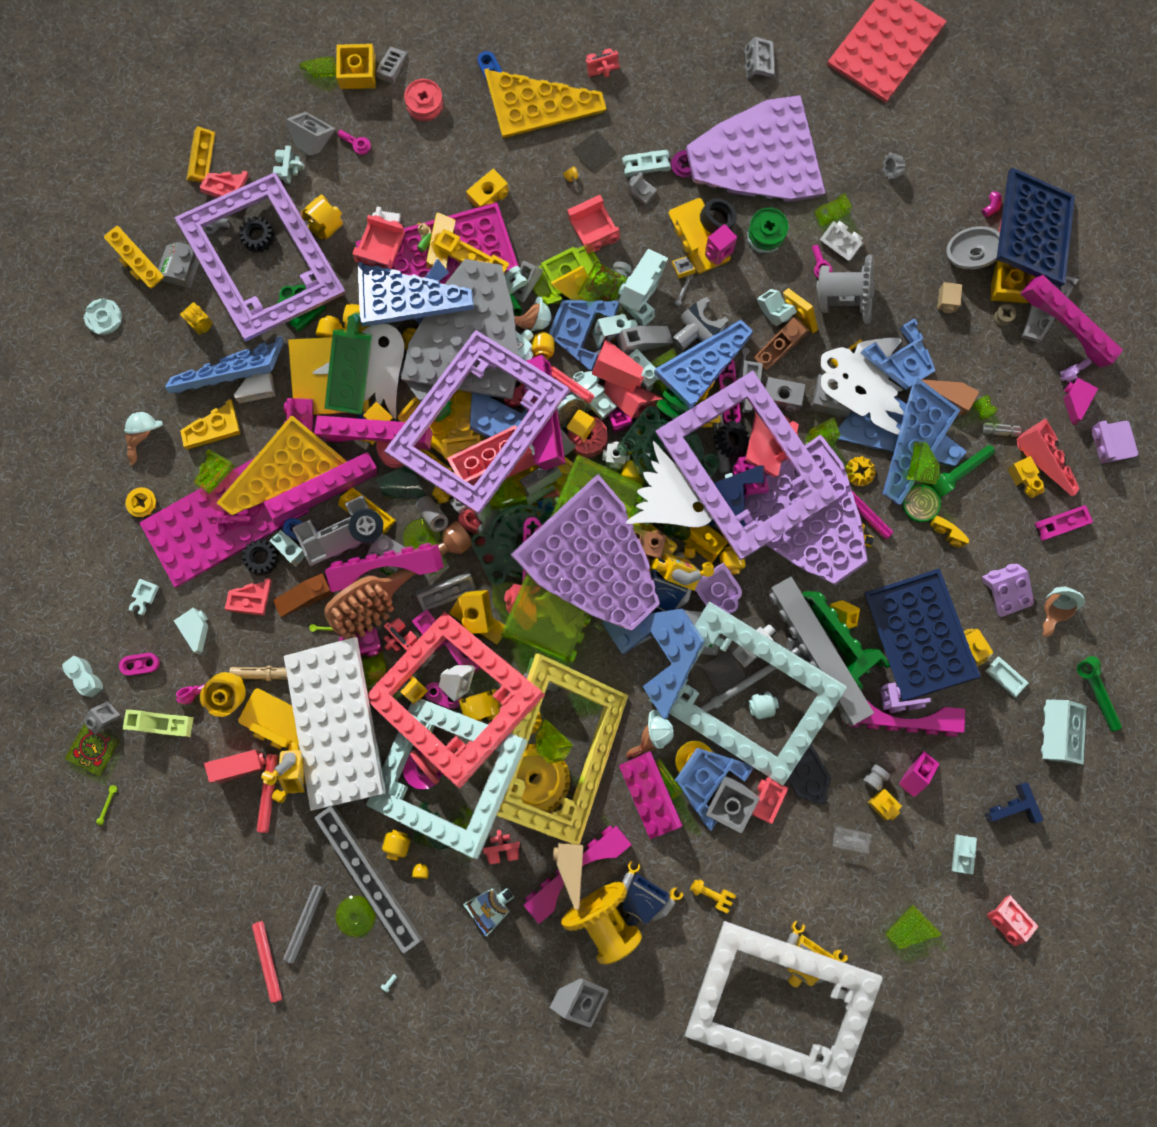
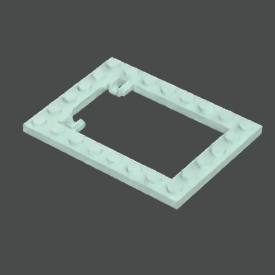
[649,602,847,785]
[366,699,528,859]

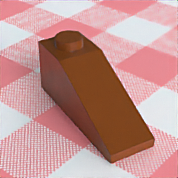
[273,573,334,617]

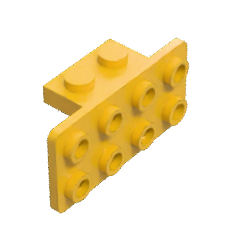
[669,198,731,274]
[238,688,299,750]

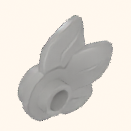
[474,500,507,536]

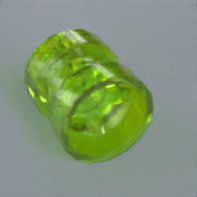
[972,395,998,420]

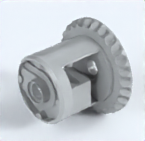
[816,255,875,324]

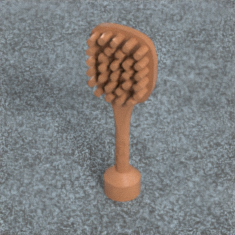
[324,521,473,639]

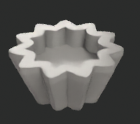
[883,152,906,180]

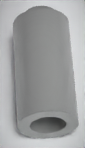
[416,496,448,532]

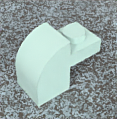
[756,289,797,326]
[585,383,616,420]

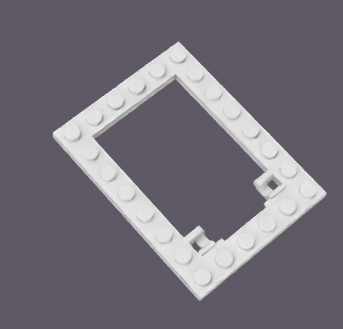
[685,921,882,1092]

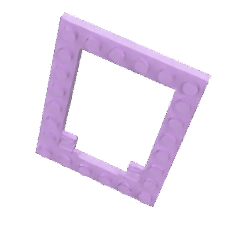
[174,173,345,342]
[385,330,570,514]
[655,371,839,560]

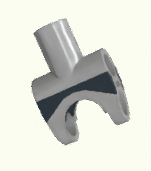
[672,297,729,350]

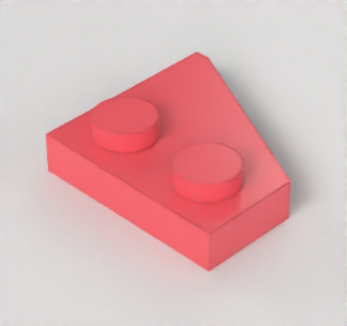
[200,171,249,198]
[225,578,271,616]

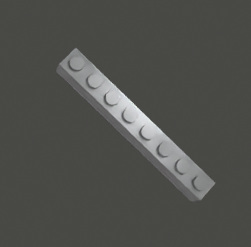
[768,577,874,727]
[314,806,423,954]

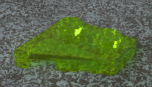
[884,905,942,949]

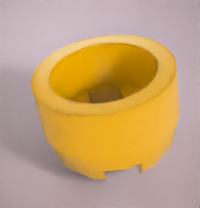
[562,166,578,182]
[412,864,429,879]

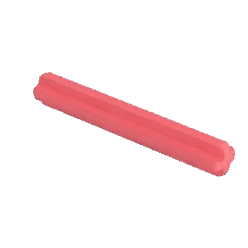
[551,366,594,403]
[257,754,278,833]
[252,922,282,1003]

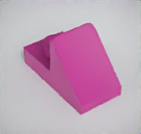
[608,406,633,433]

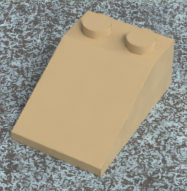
[553,843,583,909]

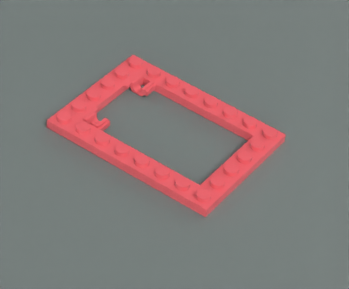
[368,612,545,788]

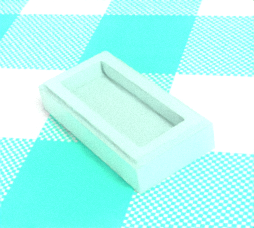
[985,657,1028,698]

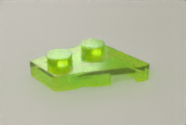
[194,449,235,494]
[490,477,528,510]

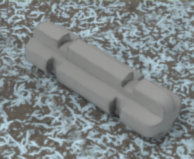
[983,423,1021,437]

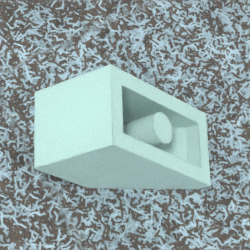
[174,608,208,655]

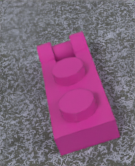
[1034,505,1093,541]

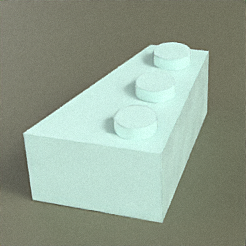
[618,249,668,311]

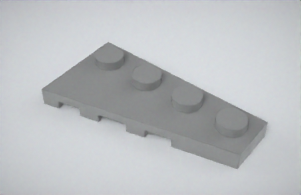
[1021,276,1079,343]

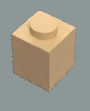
[937,282,962,313]

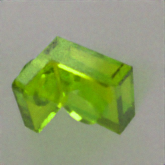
[452,806,473,829]

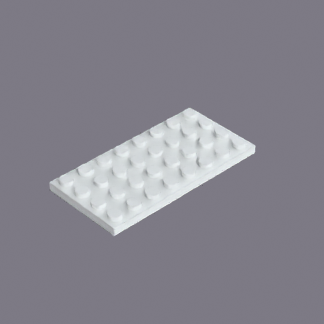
[284,637,386,811]

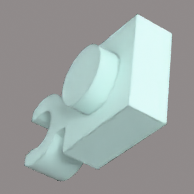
[129,579,159,615]

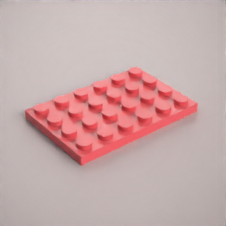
[827,0,946,103]

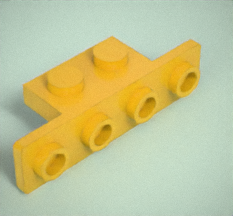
[104,226,164,289]

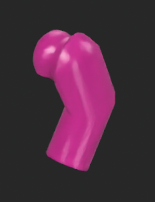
[981,191,1002,218]

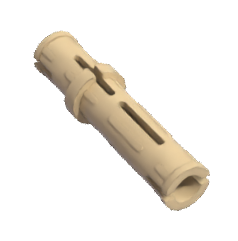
[229,666,288,681]

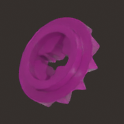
[671,150,692,179]

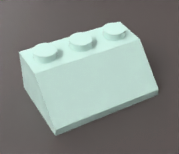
[1041,700,1087,765]

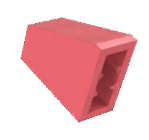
[592,340,644,392]
[604,381,662,419]
[204,749,266,784]

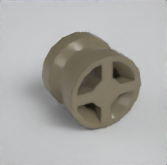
[994,304,1016,327]

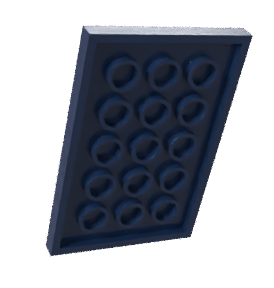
[996,167,1075,287]
[864,568,981,702]

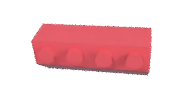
[447,425,536,486]

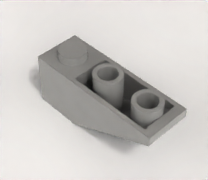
[616,326,674,355]

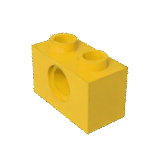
[466,169,509,208]
[459,590,494,634]

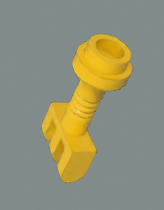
[690,879,736,914]

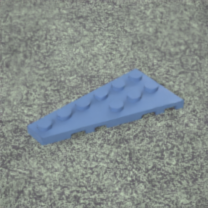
[654,320,753,409]
[165,336,284,394]
[883,377,960,505]

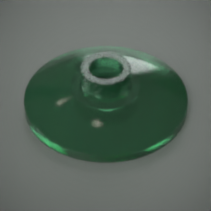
[660,523,691,540]

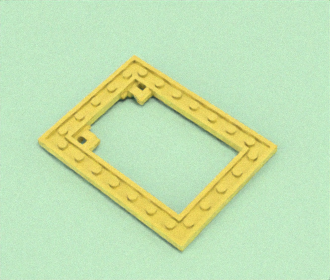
[496,654,629,845]

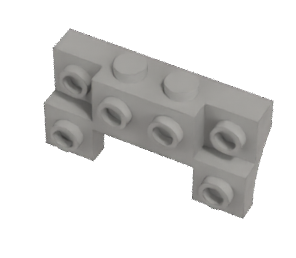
[293,495,370,566]

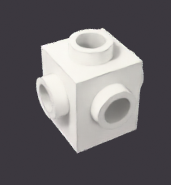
[602,442,630,470]

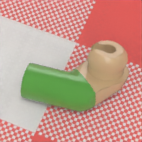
[417,223,432,252]

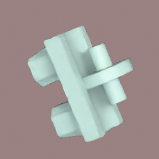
[273,145,304,184]
[952,835,977,874]

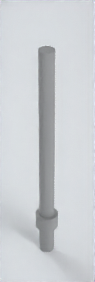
[700,647,801,712]

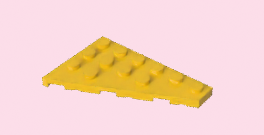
[484,68,606,138]
[217,415,347,515]

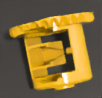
[511,744,570,813]
[561,882,642,965]

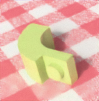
[123,709,194,737]

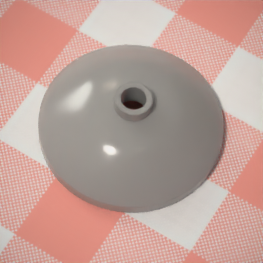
[947,226,1000,270]

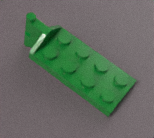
[324,312,372,415]

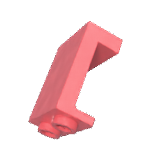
[567,195,620,254]
[352,215,405,269]

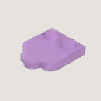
[695,562,742,614]

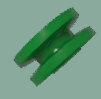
[748,208,789,251]
[656,389,696,419]

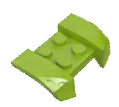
[526,246,606,305]

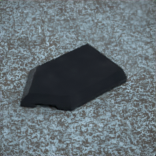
[787,744,831,805]

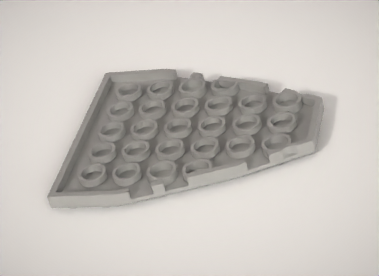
[401,259,519,400]

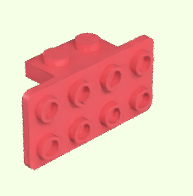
[746,413,799,477]

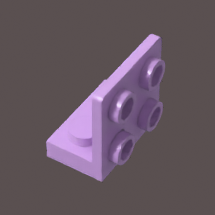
[879,683,931,713]

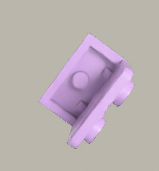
[1091,421,1138,464]
[982,564,1034,617]

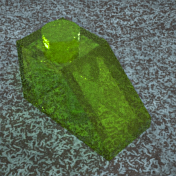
[805,418,840,447]
[907,442,940,485]
[536,720,573,764]

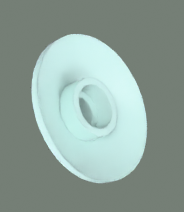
[568,371,600,395]

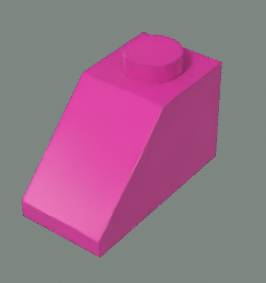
[1063,378,1098,425]
[899,751,939,797]

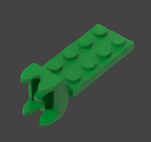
[802,591,890,690]

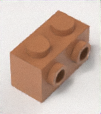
[633,525,666,560]

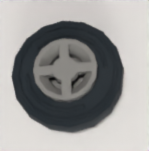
[349,508,383,543]

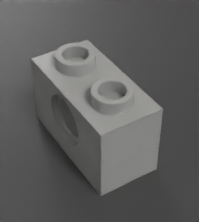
[765,377,805,412]

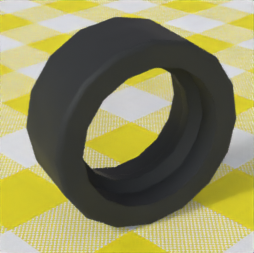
[700,198,737,234]

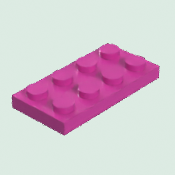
[619,752,682,839]

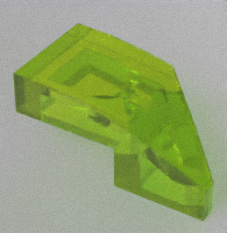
[299,56,336,79]
[492,582,512,620]

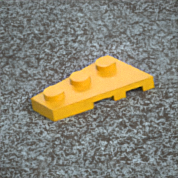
[180,399,241,450]

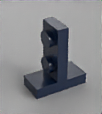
[985,782,1043,823]

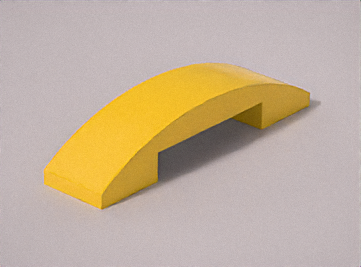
[435,229,509,273]

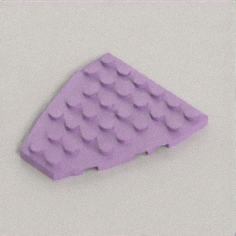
[686,95,825,202]
[745,435,868,585]
[511,474,660,631]

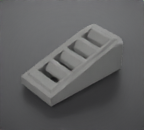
[376,47,407,84]
[512,261,543,302]

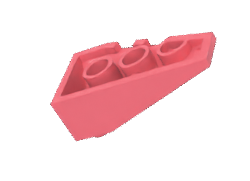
[1016,419,1080,496]

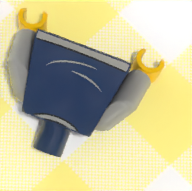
[649,560,692,614]
[622,861,683,926]

